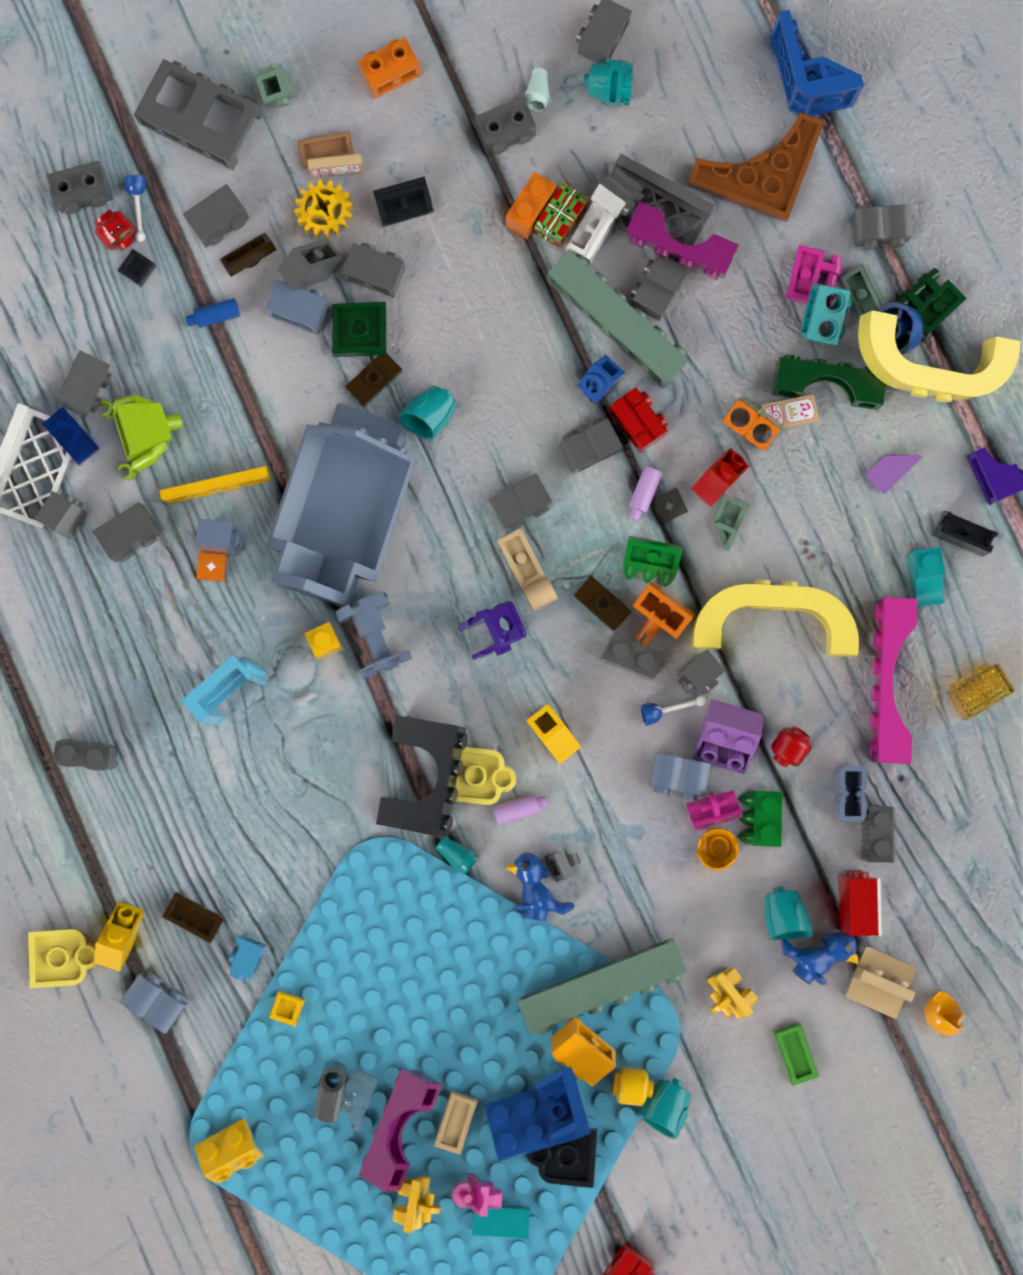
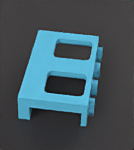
[181,655,269,726]

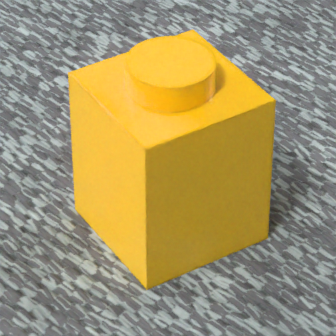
[304,622,344,661]

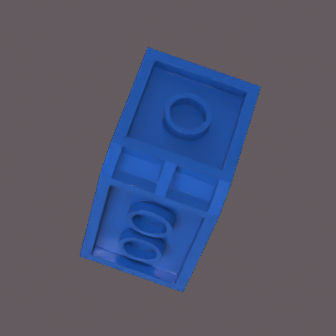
[771,10,864,116]
[484,1067,591,1162]

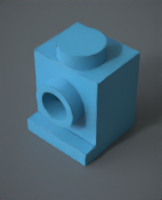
[228,935,267,981]

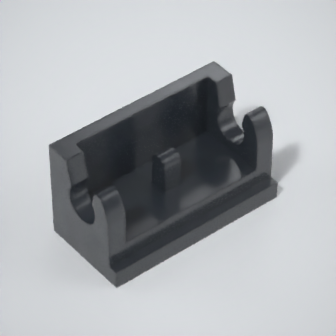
[373,176,434,227]
[933,511,998,557]

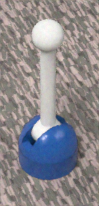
[124,175,146,242]
[640,696,706,726]

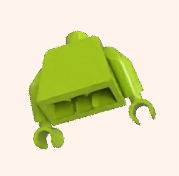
[100,394,182,481]

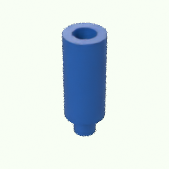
[185,298,241,328]

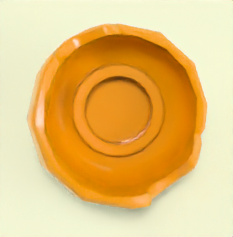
[697,828,739,871]
[924,991,964,1036]

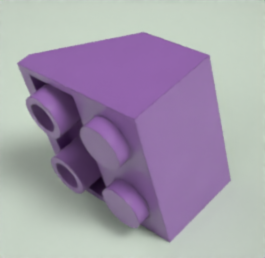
[693,699,764,774]

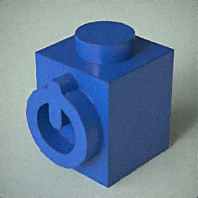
[577,354,625,404]

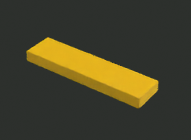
[159,466,272,505]

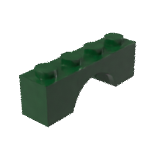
[772,355,886,410]

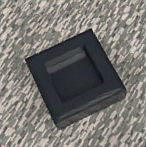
[117,249,156,287]

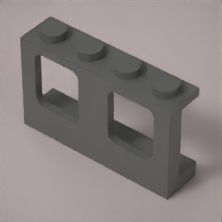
[134,59,262,170]

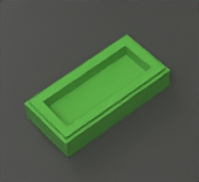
[773,1022,819,1086]

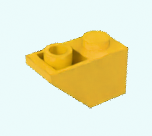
[526,704,581,764]
[94,901,144,972]

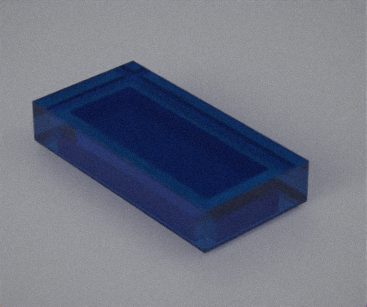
[42,407,100,466]

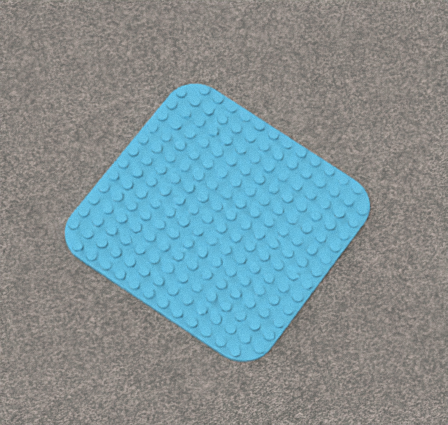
[190,837,680,1275]

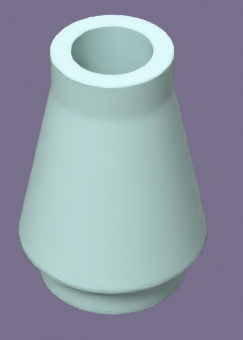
[524,68,550,111]

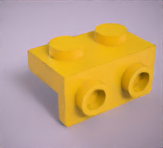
[194,1119,263,1183]

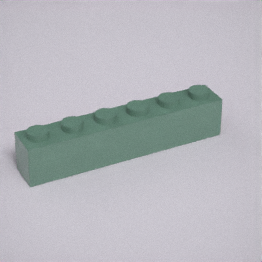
[547,250,688,388]
[517,938,687,1035]

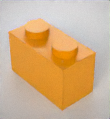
[552,1017,616,1087]

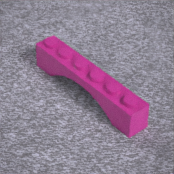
[869,597,918,764]

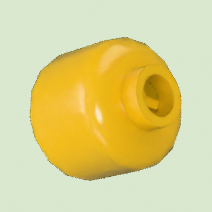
[612,1067,654,1106]

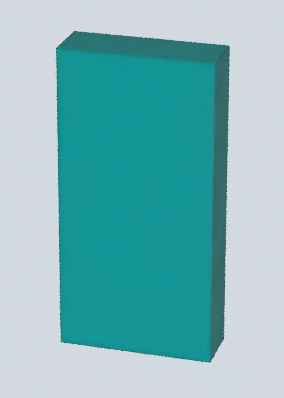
[472,1205,530,1238]

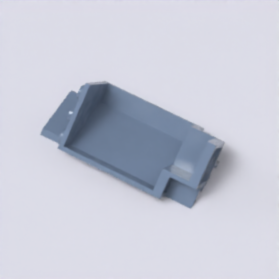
[266,404,416,607]

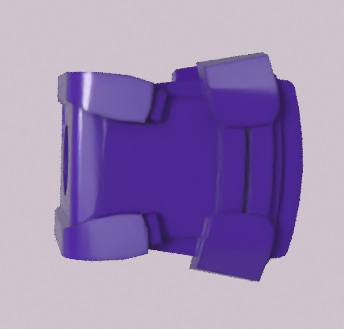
[458,601,527,660]

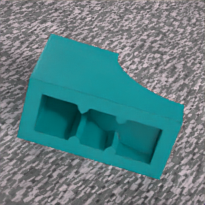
[906,547,946,608]

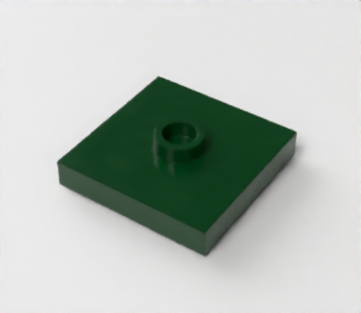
[332,302,387,357]

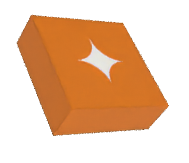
[196,552,228,582]

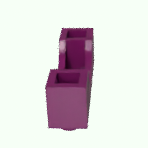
[626,201,739,280]
[359,1069,442,1191]

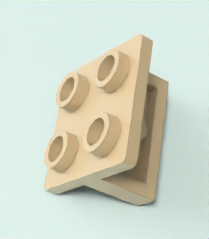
[845,946,917,1019]

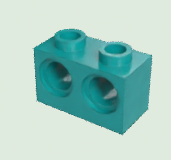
[799,282,852,345]

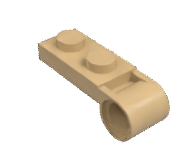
[497,529,558,611]

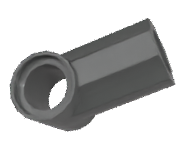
[313,1061,348,1123]

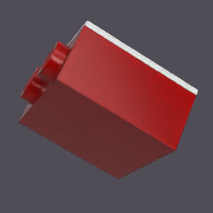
[838,870,882,936]

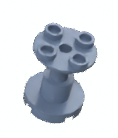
[335,592,412,679]

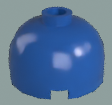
[874,302,923,356]

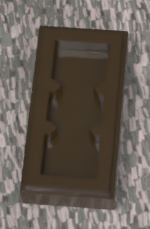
[220,233,277,277]
[345,354,403,407]
[573,575,632,632]
[162,892,225,943]

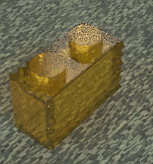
[946,662,1015,721]

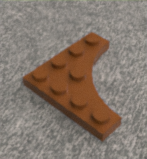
[687,112,825,222]

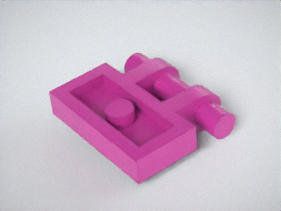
[785,245,842,308]

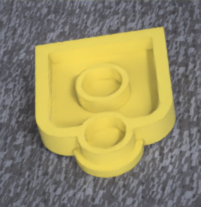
[456,747,517,805]
[28,928,98,988]

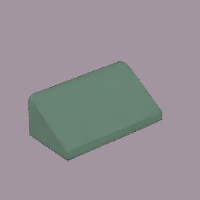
[839,264,886,320]

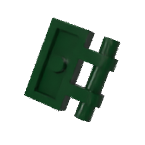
[897,268,967,337]

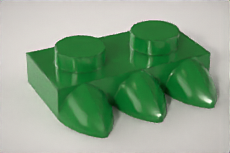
[623,536,682,587]
[737,791,783,847]

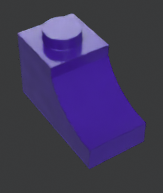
[968,447,1023,505]

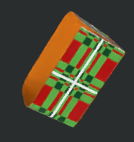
[533,180,588,248]
[722,397,784,452]

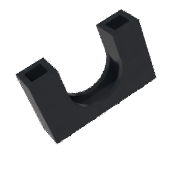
[376,715,468,837]

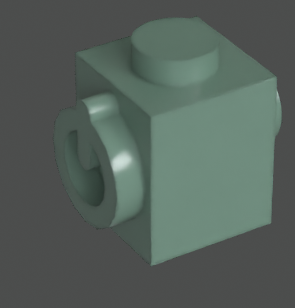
[255,64,298,108]

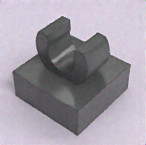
[544,850,581,882]

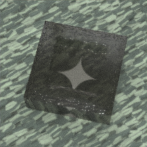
[652,487,688,524]

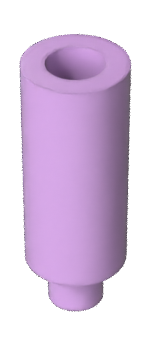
[628,466,662,522]
[493,794,549,825]

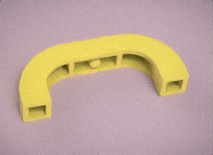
[858,311,1021,402]
[690,580,859,657]

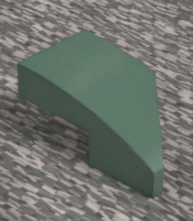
[713,494,749,552]

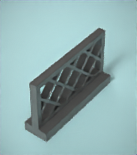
[611,153,715,263]

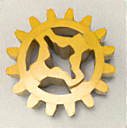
[294,179,353,239]

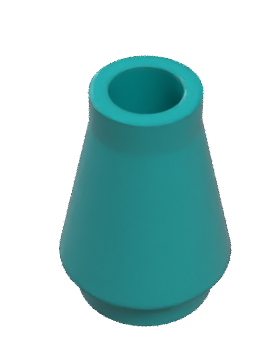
[436,837,478,875]

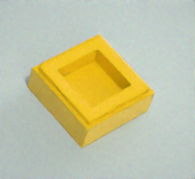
[269,990,305,1027]

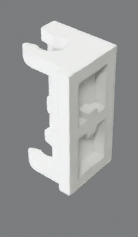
[566,201,617,264]

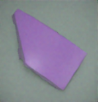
[865,454,922,494]

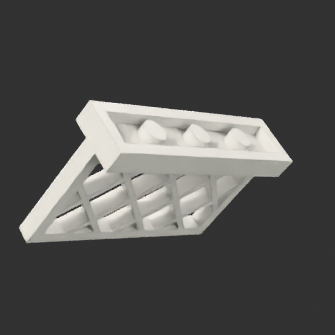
[0,403,83,529]

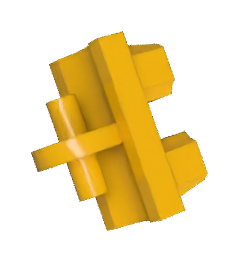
[706,967,758,1019]
[392,1175,441,1234]

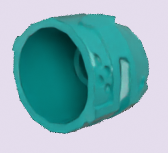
[583,59,633,106]
[398,385,457,440]
[764,886,813,940]
[639,1078,691,1139]

